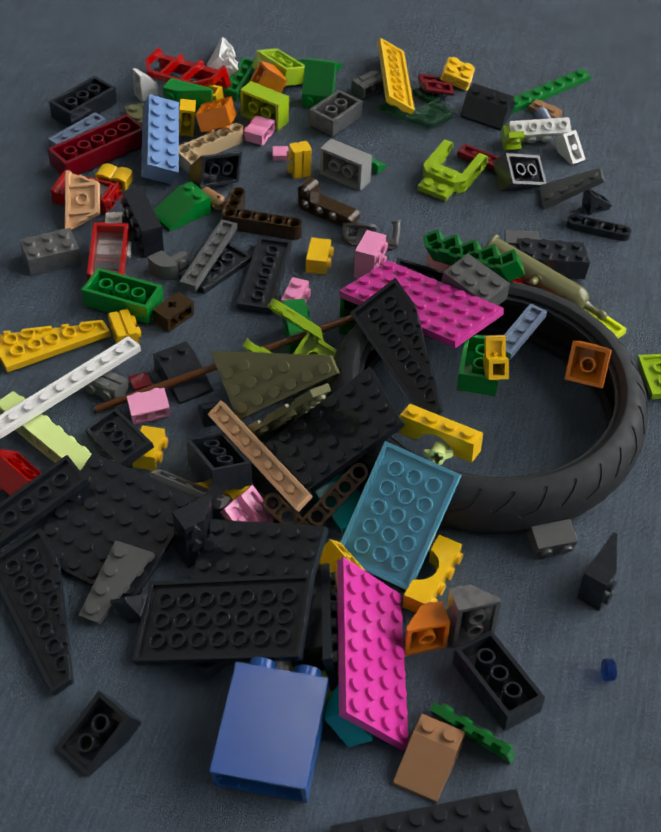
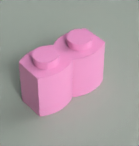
[243,116,275,145]

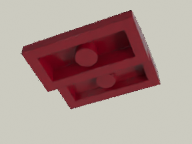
[418,74,454,96]

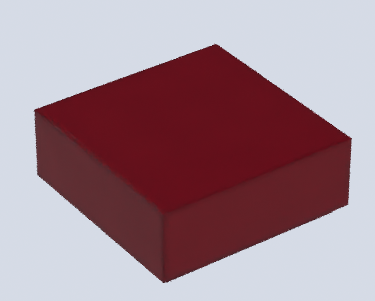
[129,372,152,391]

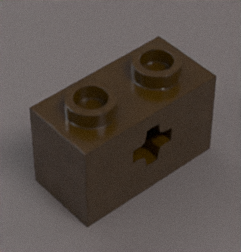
[152,292,194,333]

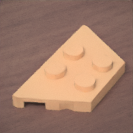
[65,170,100,231]

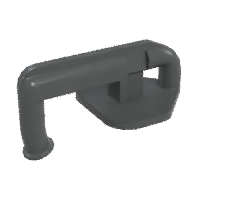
[342,220,401,249]

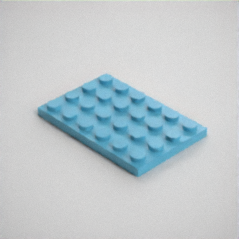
[341,441,462,590]

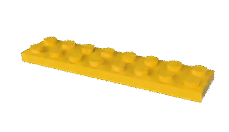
[377,38,414,114]

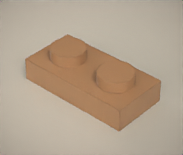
[528,99,563,118]

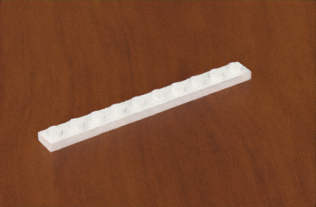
[0,336,141,439]

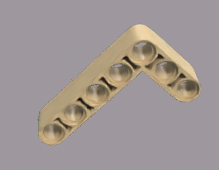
[179,123,243,174]

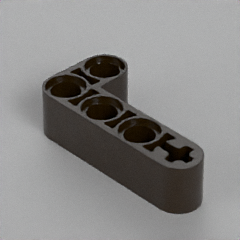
[298,177,361,227]

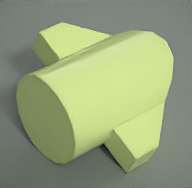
[424,441,453,465]

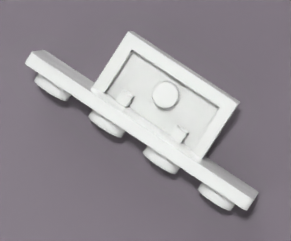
[509,117,571,143]

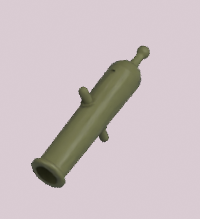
[486,234,607,320]

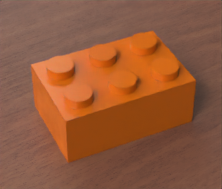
[196,96,237,133]

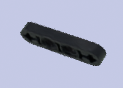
[566,214,631,241]

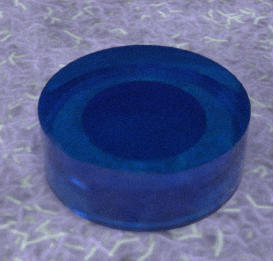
[601,659,617,681]

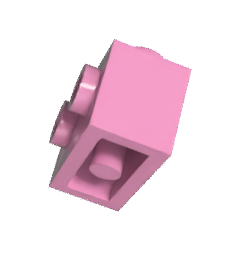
[281,277,311,304]
[127,388,171,425]

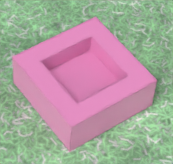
[272,146,289,161]

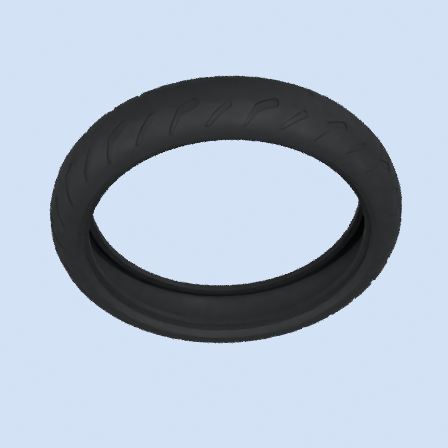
[326,281,648,534]

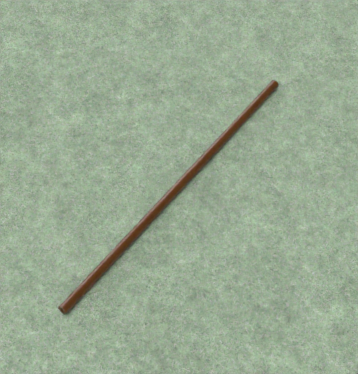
[95,315,355,413]

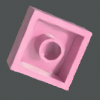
[354,230,388,278]

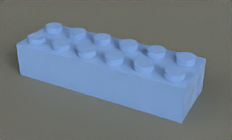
[141,94,179,185]

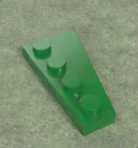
[430,702,516,764]

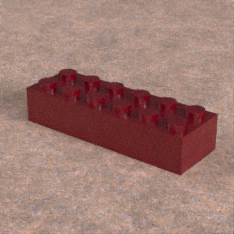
[48,114,142,175]

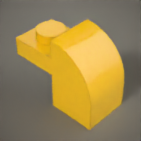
[483,335,509,380]

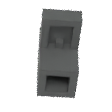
[148,250,189,280]

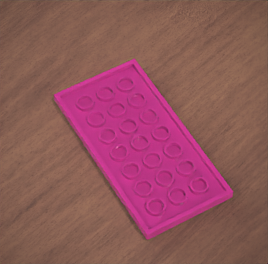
[339,261,504,348]
[337,557,409,751]

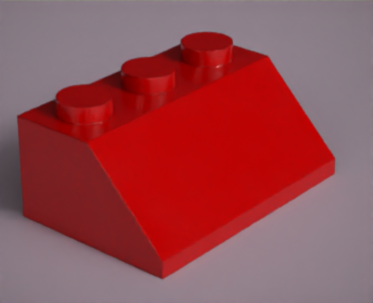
[0,449,42,496]

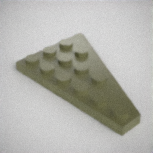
[211,351,339,420]
[230,383,331,443]

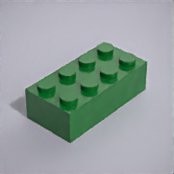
[81,268,163,324]

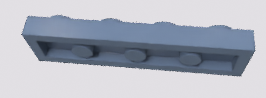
[48,112,106,146]
[504,304,547,359]

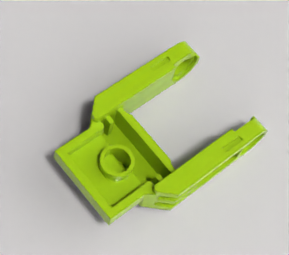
[418,140,488,202]
[242,298,338,384]

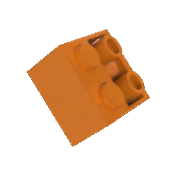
[249,61,288,93]

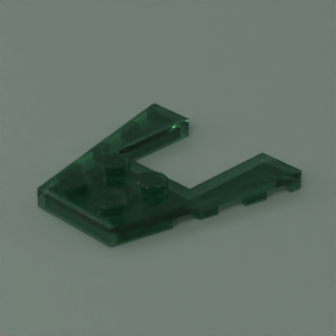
[379,86,454,129]

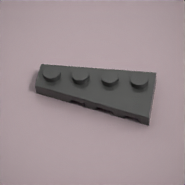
[540,168,605,209]
[78,540,155,625]

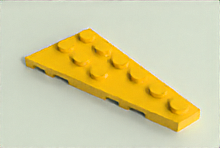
[0,320,111,373]

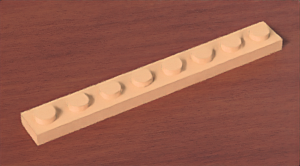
[208,400,313,511]

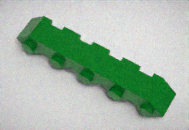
[423,229,525,282]

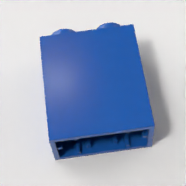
[210,657,330,803]

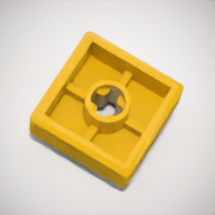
[440,57,475,91]

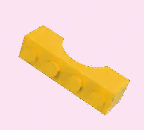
[399,404,483,463]
[402,535,463,613]

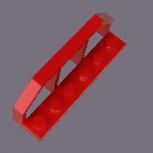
[145,47,231,88]

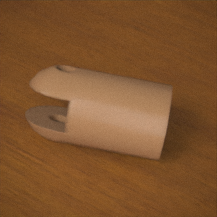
[201,187,226,210]

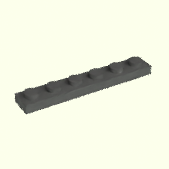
[179,220,237,291]

